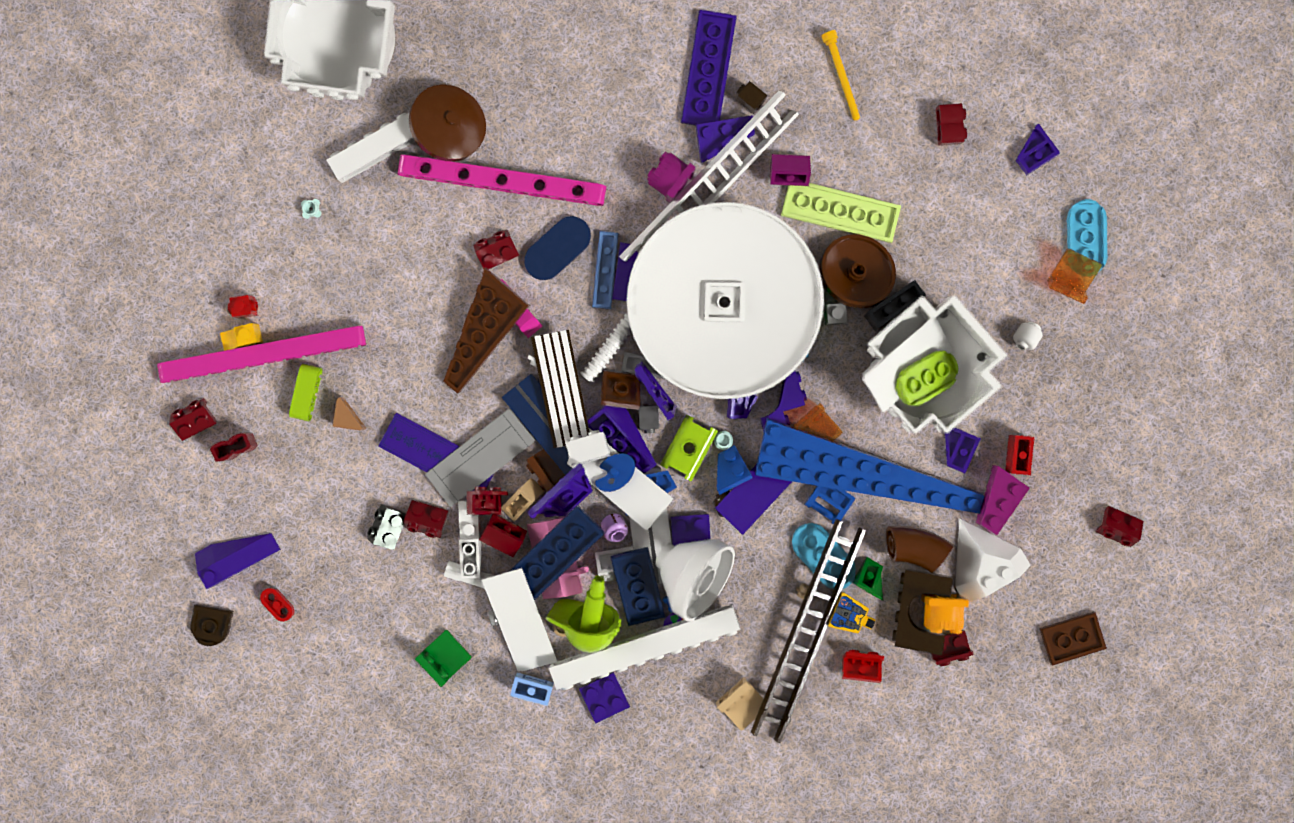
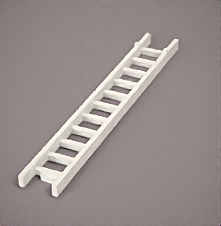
[619,91,799,262]

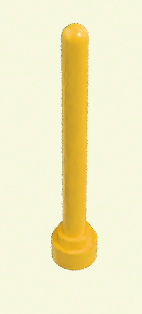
[821,30,860,121]

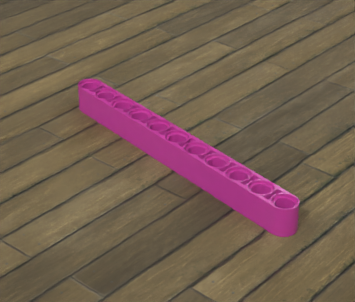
[157,326,366,383]

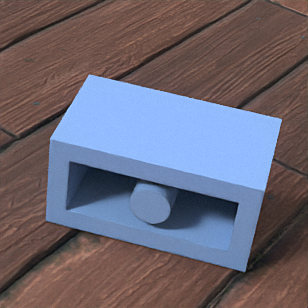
[510,672,554,706]

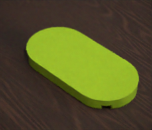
[896,350,959,406]

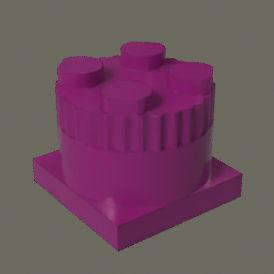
[647,151,696,203]

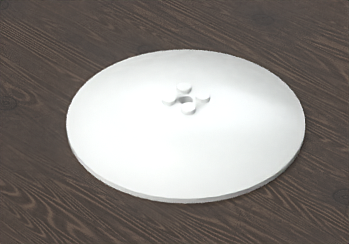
[627,202,824,399]

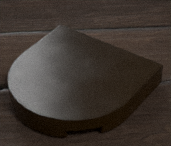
[190,604,234,646]

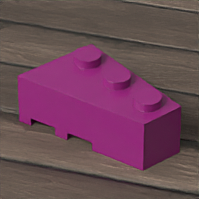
[975,465,1030,535]

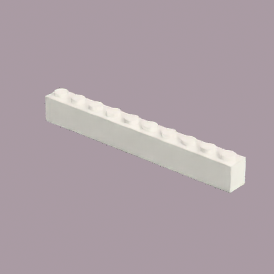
[549,604,740,690]

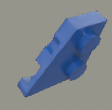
[717,445,752,495]

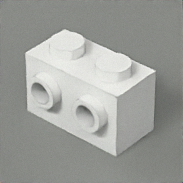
[566,430,611,466]

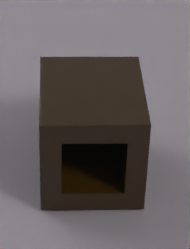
[736,81,767,114]

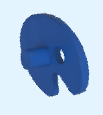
[595,453,635,492]

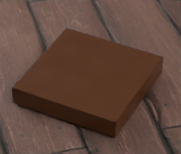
[601,371,640,410]

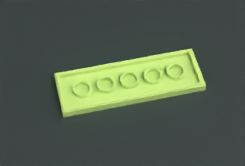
[781,183,901,243]

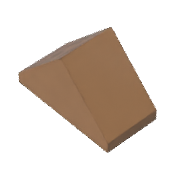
[333,397,366,431]

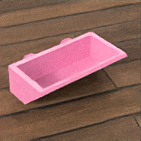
[527,516,589,599]

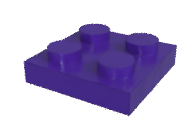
[671,514,711,546]
[579,671,630,724]

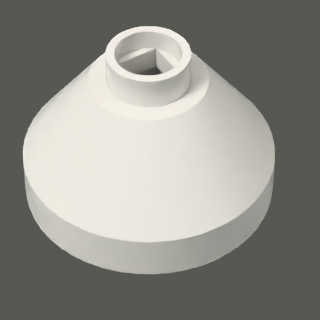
[655,539,735,622]

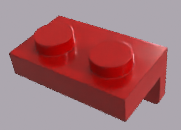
[842,649,884,683]

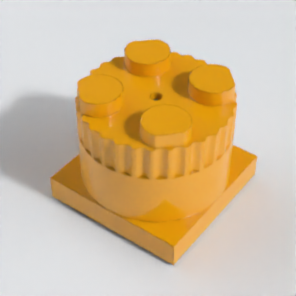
[921,594,969,634]

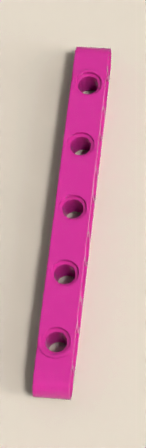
[397,155,607,206]

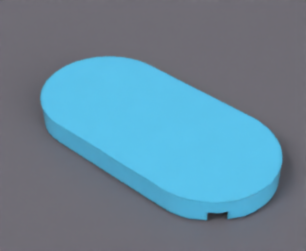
[1067,199,1107,276]
[792,523,856,589]

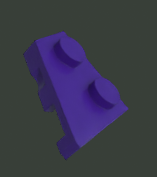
[1016,124,1060,176]
[945,427,981,474]

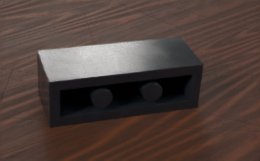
[864,280,926,331]

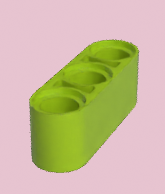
[289,363,322,422]

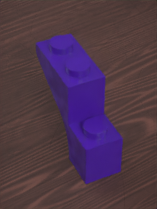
[759,370,807,432]

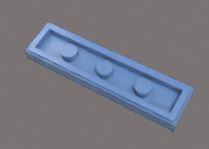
[592,231,619,309]

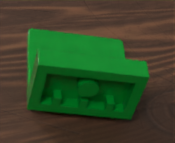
[415,630,472,687]

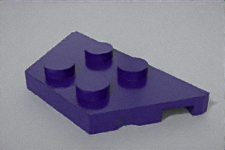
[527,462,593,518]

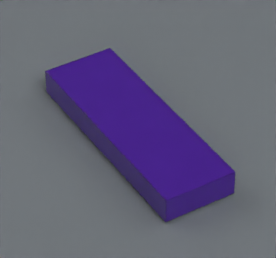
[612,242,638,302]

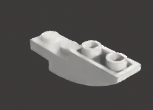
[458,501,481,579]

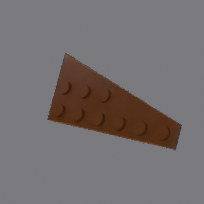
[443,268,530,394]

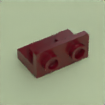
[931,630,974,666]

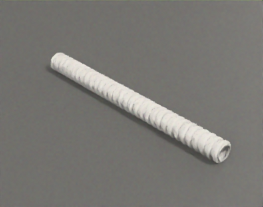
[580,310,631,383]

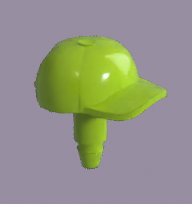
[546,575,621,653]

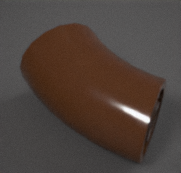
[886,525,954,573]

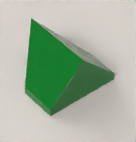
[852,557,883,601]

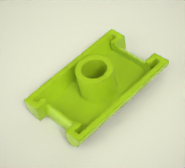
[660,414,718,482]

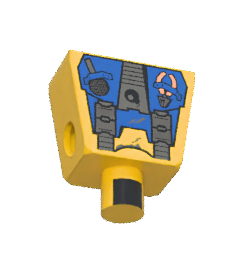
[828,591,875,633]

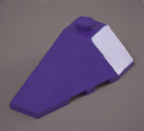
[587,405,657,474]
[195,533,281,589]

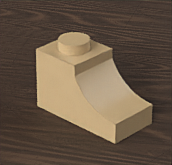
[501,478,544,521]

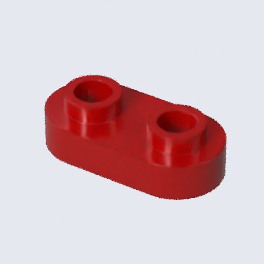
[260,587,294,622]

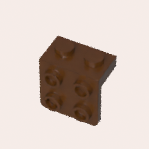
[526,449,566,492]

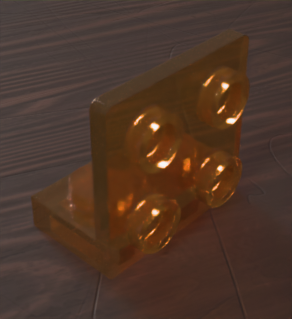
[1047,248,1102,304]
[792,403,843,442]

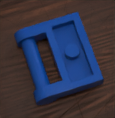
[804,486,856,524]

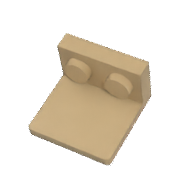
[716,677,764,731]

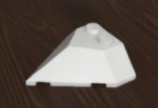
[955,518,1030,602]

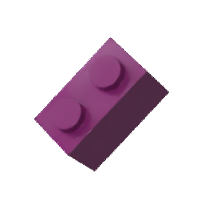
[770,154,811,186]

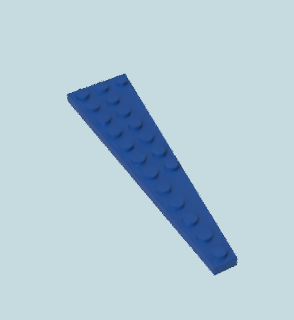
[755,418,984,514]

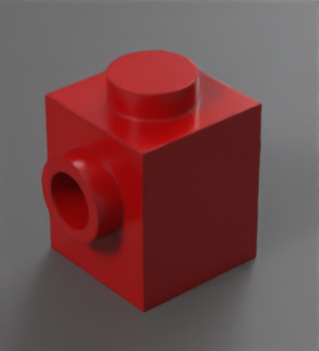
[228,295,258,319]

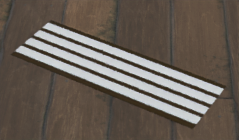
[531,330,590,448]

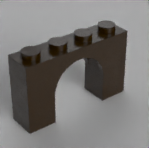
[892,569,954,655]

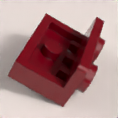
[473,230,519,269]
[169,398,217,441]
[467,487,508,515]
[404,500,448,538]
[1096,506,1144,547]

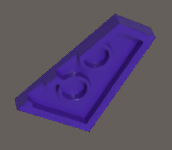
[695,115,755,163]
[635,361,676,420]

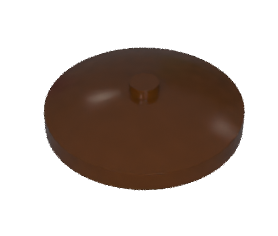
[409,84,486,162]
[820,234,896,308]

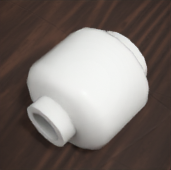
[1013,322,1043,351]

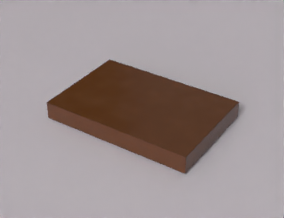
[1039,611,1107,666]

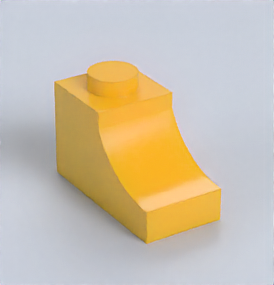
[220,323,263,351]

